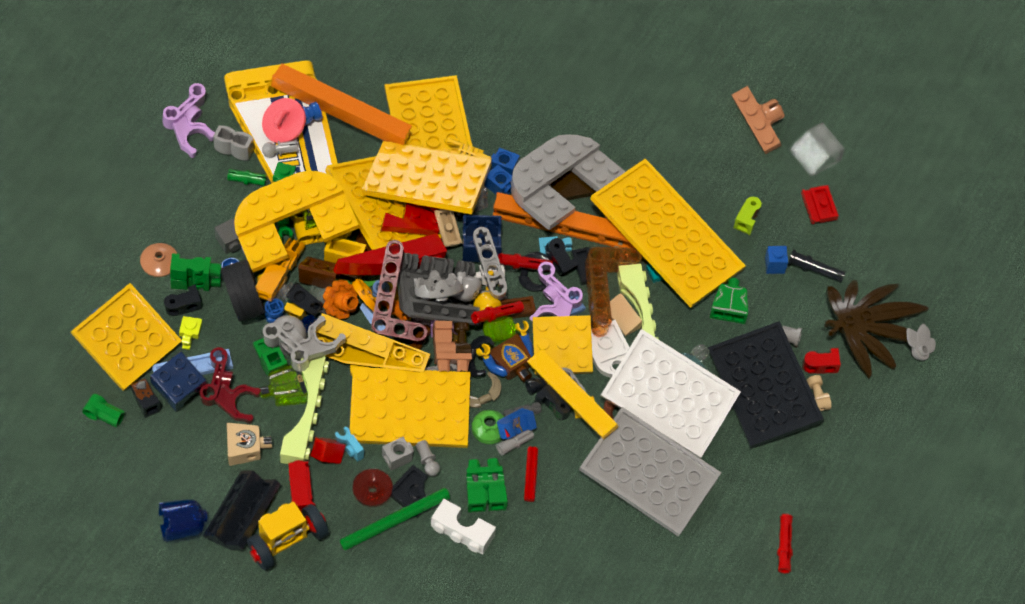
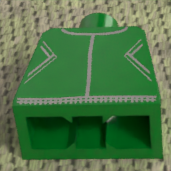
[709,278,748,324]

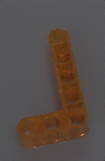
[585,247,642,337]

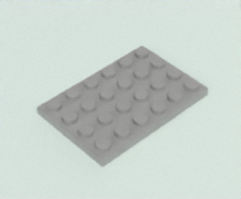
[579,407,721,537]

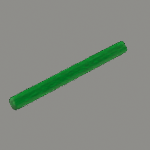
[340,488,450,550]

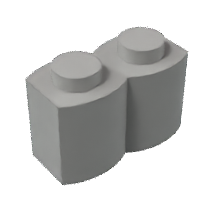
[213,126,254,160]

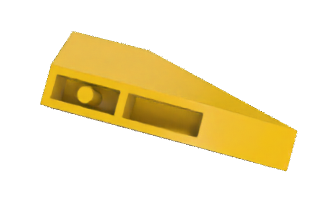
[316,313,431,372]

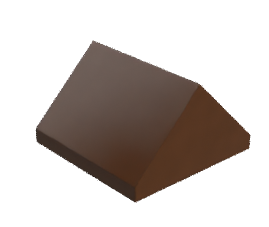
[298,256,342,289]

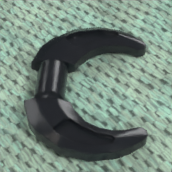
[518,252,549,292]
[467,335,495,377]

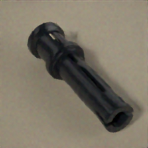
[788,249,846,283]

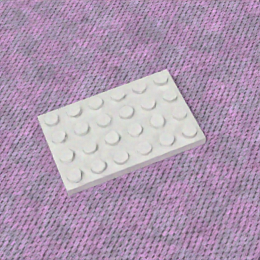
[600,329,741,458]

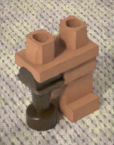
[432,321,472,372]

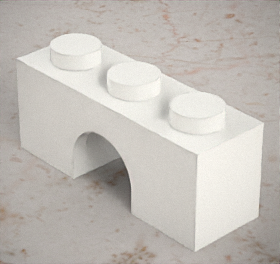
[431,499,496,554]

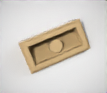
[434,209,462,247]
[604,293,642,336]

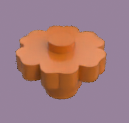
[323,279,359,319]

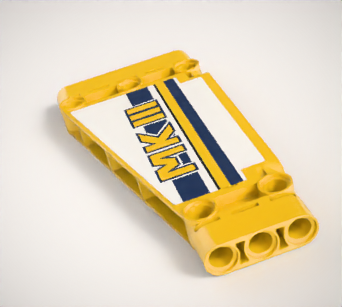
[224,60,352,245]

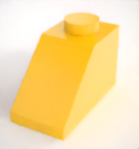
[324,237,366,263]

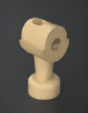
[807,375,831,411]

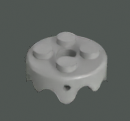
[413,270,463,301]

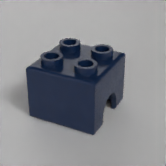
[462,215,502,262]
[150,351,206,412]

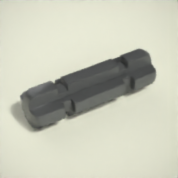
[503,402,542,417]

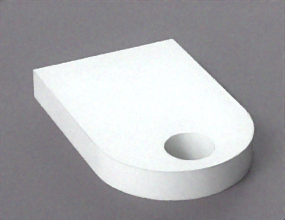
[591,320,630,378]

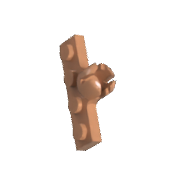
[732,86,784,154]

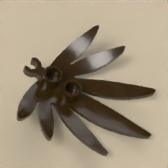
[824,280,929,379]

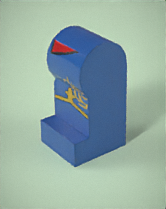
[497,408,537,439]

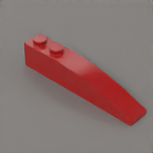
[333,233,447,275]

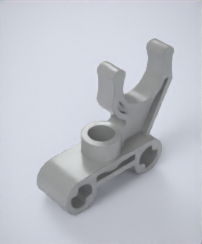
[263,316,346,372]

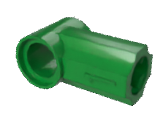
[82,394,125,428]

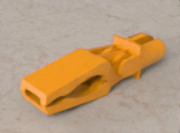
[255,238,305,302]

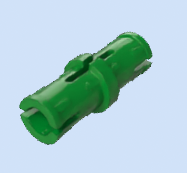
[227,169,267,186]

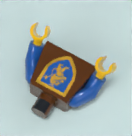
[476,321,533,382]

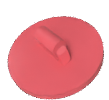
[262,98,306,143]

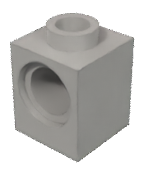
[382,437,414,471]

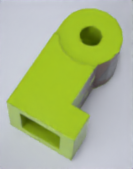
[733,197,762,235]

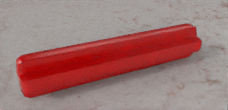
[524,446,538,502]

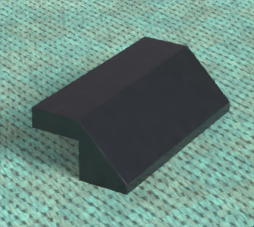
[203,470,281,550]

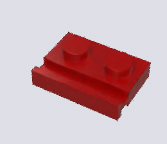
[801,185,839,224]

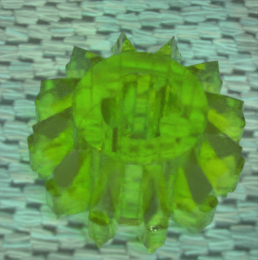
[483,316,516,341]

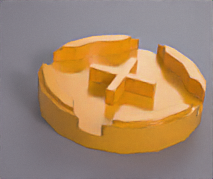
[352,278,381,312]

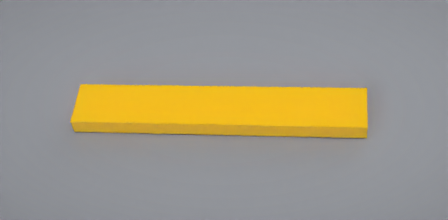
[527,349,618,440]

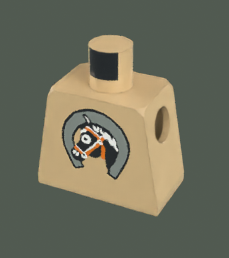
[227,423,272,466]

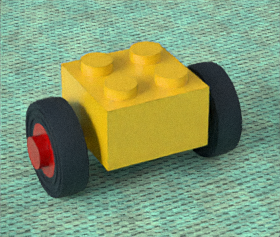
[247,501,329,571]

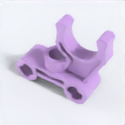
[163,83,215,158]
[530,261,583,324]

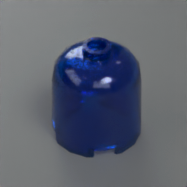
[158,499,208,542]

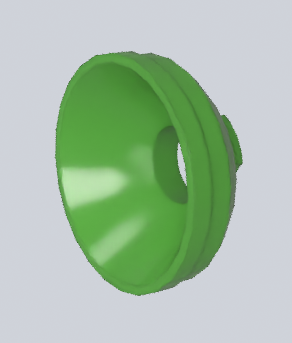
[472,410,504,444]

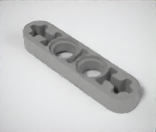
[473,227,507,299]

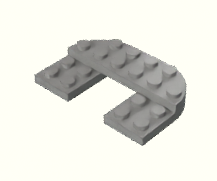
[511,135,626,230]

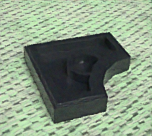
[387,465,428,518]

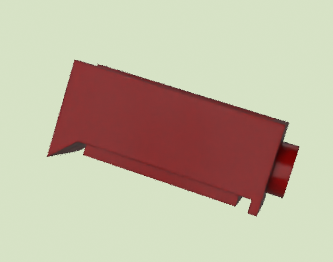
[288,460,315,513]

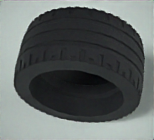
[221,260,265,322]

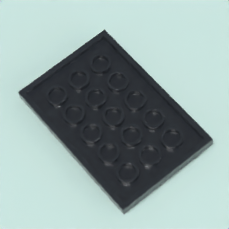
[708,321,824,449]

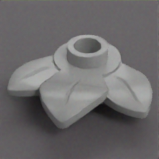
[907,324,936,361]

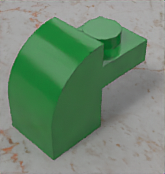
[252,338,287,376]

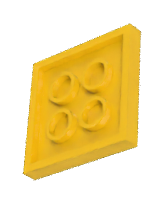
[532,315,593,375]

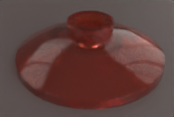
[352,469,393,506]

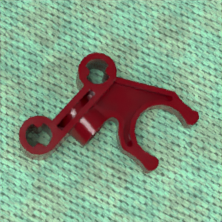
[200,347,260,424]

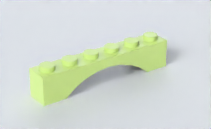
[617,264,659,340]
[280,355,329,464]

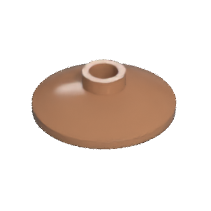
[140,243,177,277]

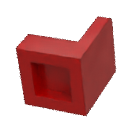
[311,437,345,464]

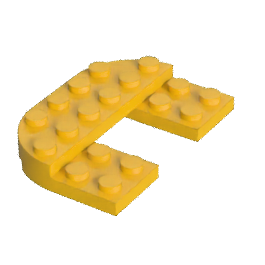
[234,171,360,273]

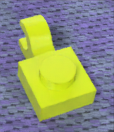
[179,316,202,350]

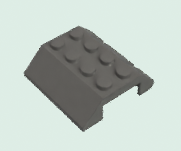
[397,252,481,326]

